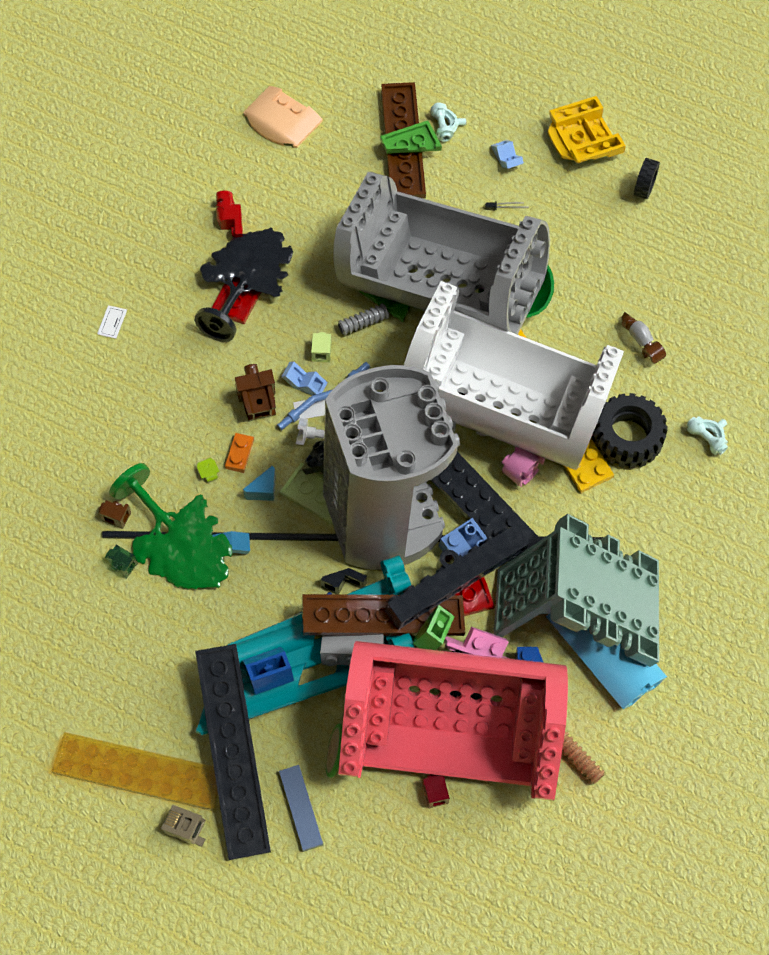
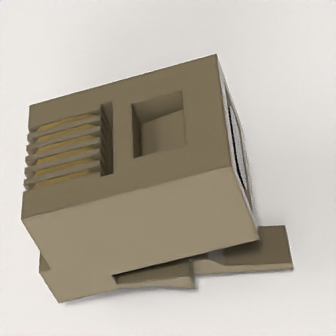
[161,805,206,847]

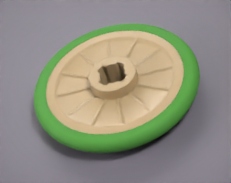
[326,723,343,778]

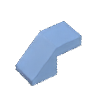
[491,140,524,169]
[282,361,328,396]

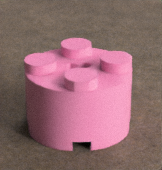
[502,447,545,487]

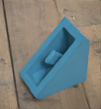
[243,466,276,501]

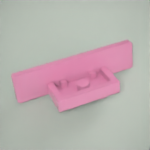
[444,627,510,659]

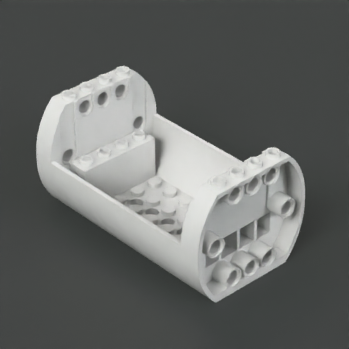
[404,281,624,470]

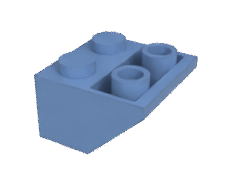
[438,518,487,557]

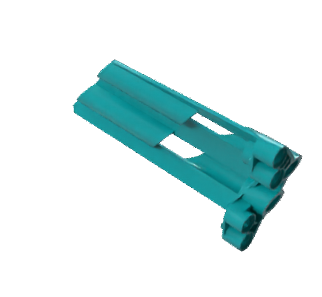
[196,555,414,735]

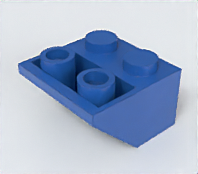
[242,647,294,695]

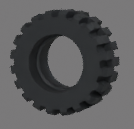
[592,393,668,469]

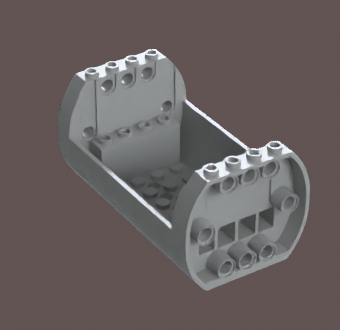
[334,172,550,335]
[323,365,460,570]

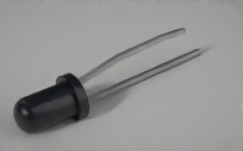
[485,201,529,210]

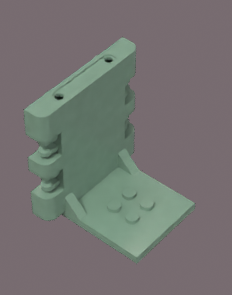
[494,514,659,667]

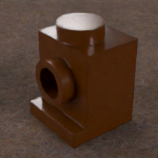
[99,500,131,529]

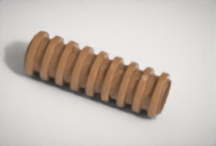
[562,732,605,784]

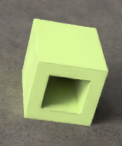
[311,332,332,362]

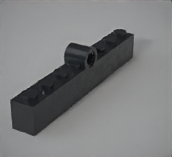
[385,524,529,630]

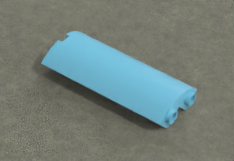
[546,614,667,709]

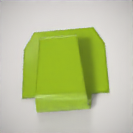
[197,458,220,482]

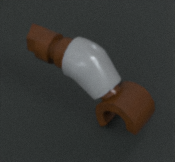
[621,312,666,364]

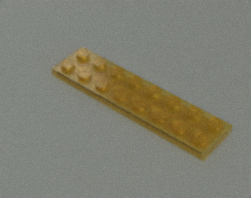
[51,732,218,811]

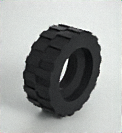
[634,158,660,199]

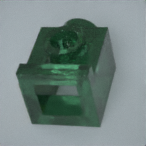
[105,544,138,579]

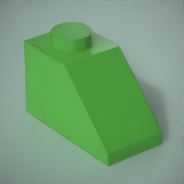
[413,605,454,650]

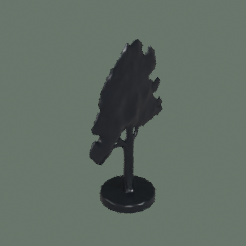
[194,227,293,342]

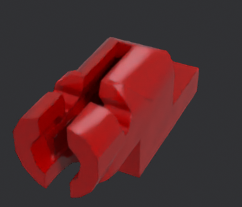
[216,190,243,237]

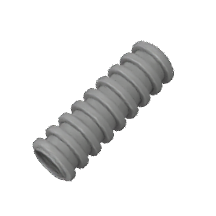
[338,303,389,336]

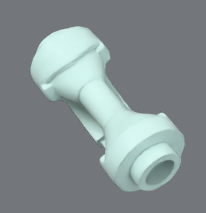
[430,103,466,142]
[687,416,728,455]

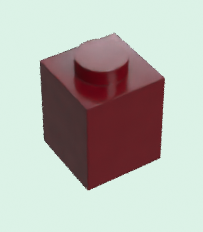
[423,774,450,808]

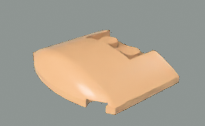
[244,86,323,148]

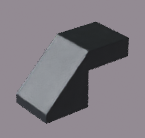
[321,568,367,594]

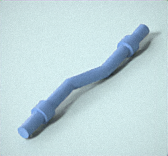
[277,362,370,431]

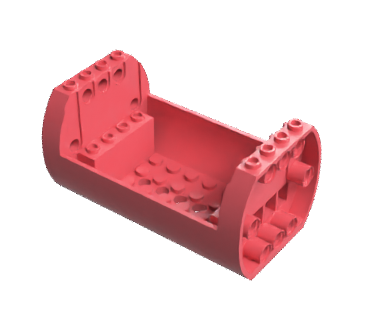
[339,641,568,801]

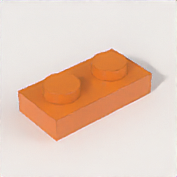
[225,433,254,473]

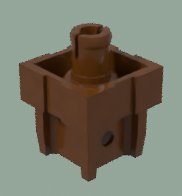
[235,364,276,421]

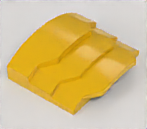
[548,96,626,163]

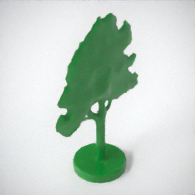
[109,463,233,589]

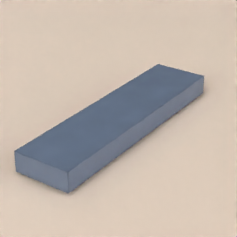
[279,765,323,852]

